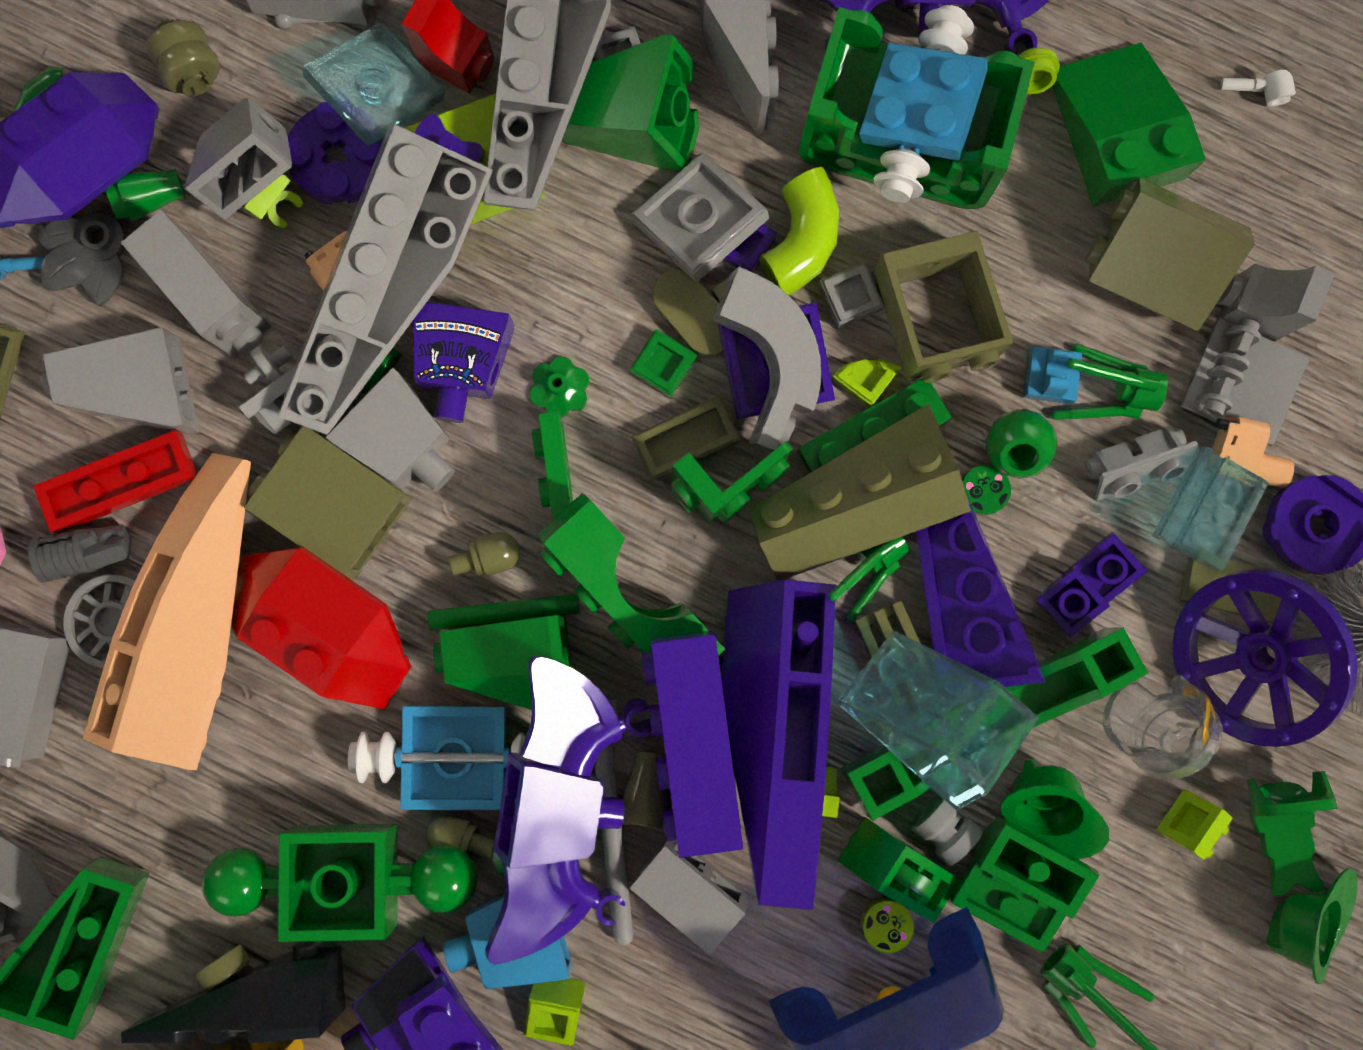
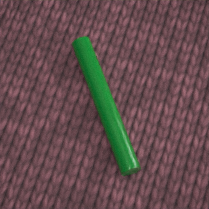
[428,594,580,630]

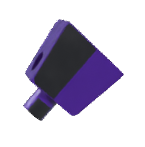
[341,936,471,1050]

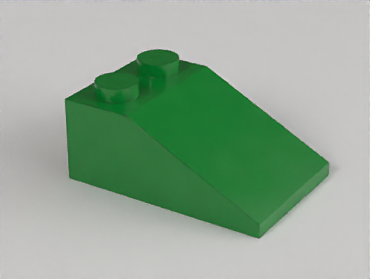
[1052,42,1206,207]

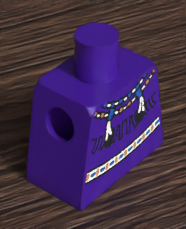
[413,302,515,423]

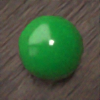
[986,409,1057,479]

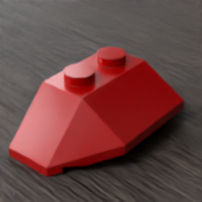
[231,546,412,709]

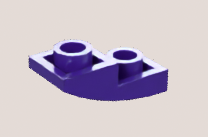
[1036,532,1148,638]

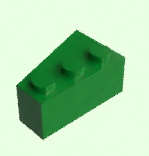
[0,856,150,1040]

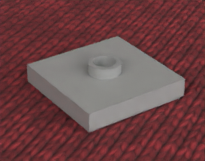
[630,151,769,283]

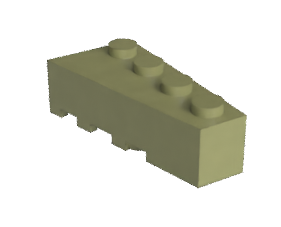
[750,404,971,581]

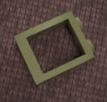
[873,230,1014,383]

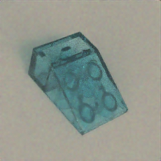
[836,631,1039,811]

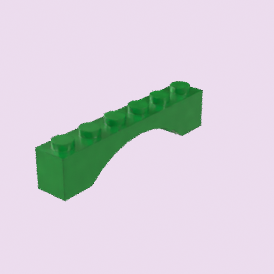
[840,627,1149,821]

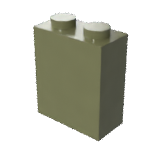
[1085,178,1255,331]
[244,426,413,579]

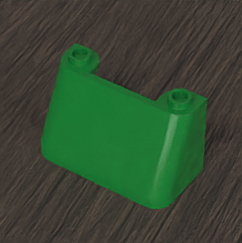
[798,7,1035,209]

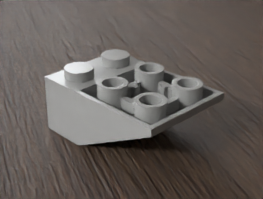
[700,0,779,135]

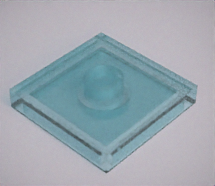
[303,22,445,147]

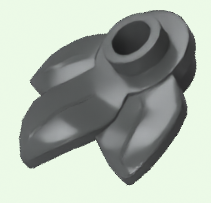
[37,213,126,306]

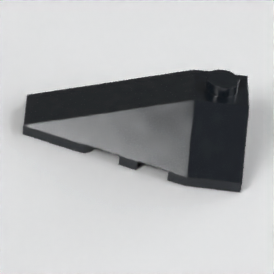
[121,941,346,1043]

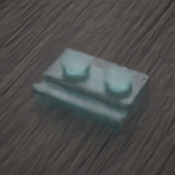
[1152,446,1269,571]

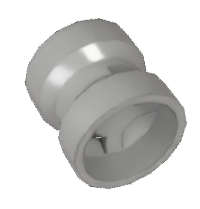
[910,792,983,866]

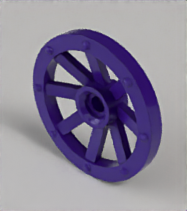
[1172,569,1358,747]

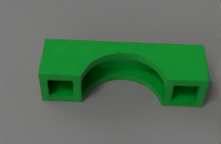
[536,493,725,665]

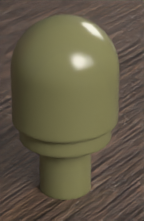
[448,532,520,577]
[426,815,495,860]

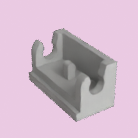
[629,838,750,956]

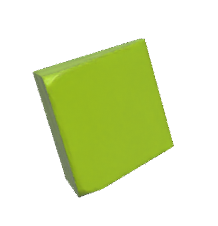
[523,978,585,1046]

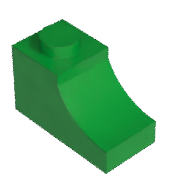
[837,817,961,923]

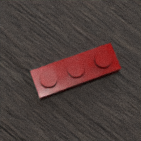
[33,430,197,534]

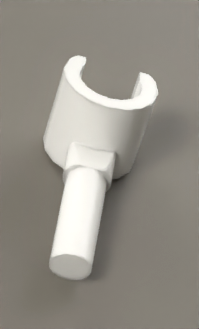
[1220,70,1296,107]

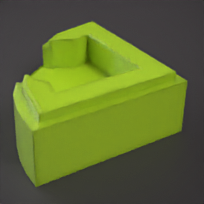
[831,359,901,408]

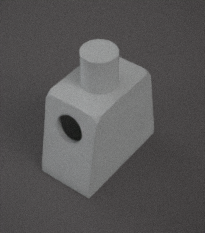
[184,98,292,220]
[326,368,455,492]

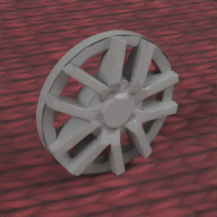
[63,574,136,668]

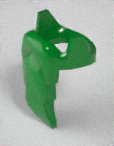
[1246,771,1338,896]

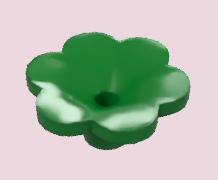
[530,356,590,418]

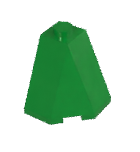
[562,34,700,173]
[433,615,572,710]

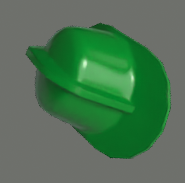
[1001,758,1109,859]
[1266,868,1358,984]

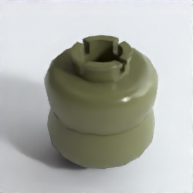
[146,19,220,96]

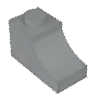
[1219,263,1335,342]

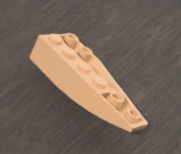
[83,453,251,770]

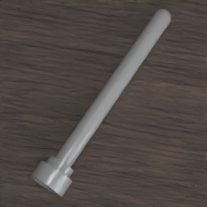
[594,698,634,946]

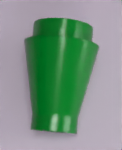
[106,169,186,222]

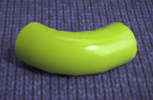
[760,167,840,296]

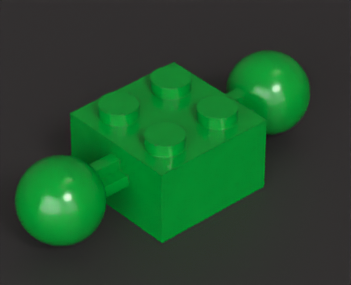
[202,824,478,942]

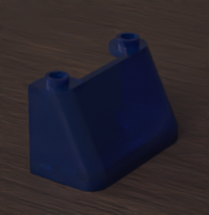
[769,907,1004,1050]

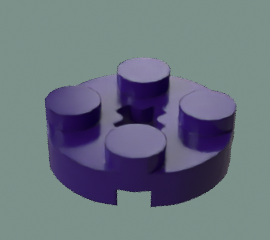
[288,101,383,205]
[1262,475,1363,575]

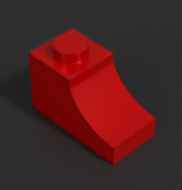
[401,0,494,94]

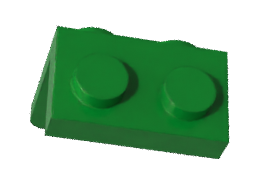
[670,441,793,524]

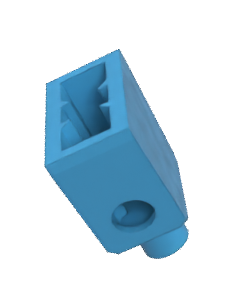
[443,891,573,989]

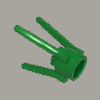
[1050,343,1168,420]
[785,537,909,622]
[1040,944,1158,1050]

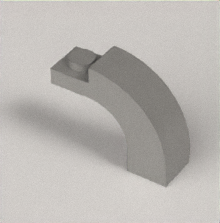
[712,267,821,452]

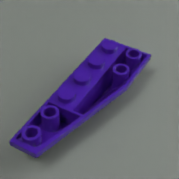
[721,580,836,910]

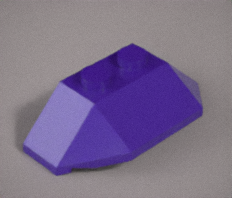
[0,72,160,228]

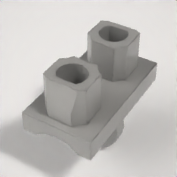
[239,345,296,434]

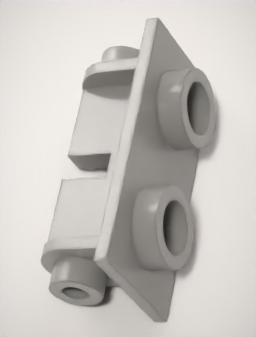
[1085,426,1198,501]

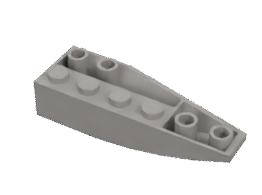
[484,0,611,211]
[278,123,493,435]

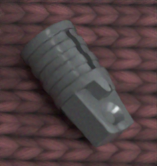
[28,525,131,583]

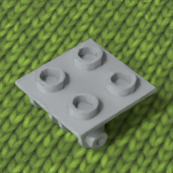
[1180,318,1310,447]

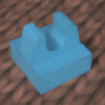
[1023,346,1082,405]

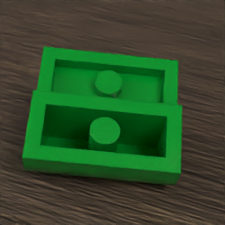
[950,818,1100,953]

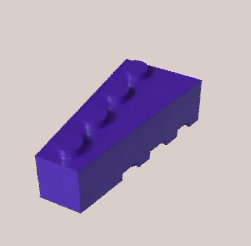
[642,630,743,858]

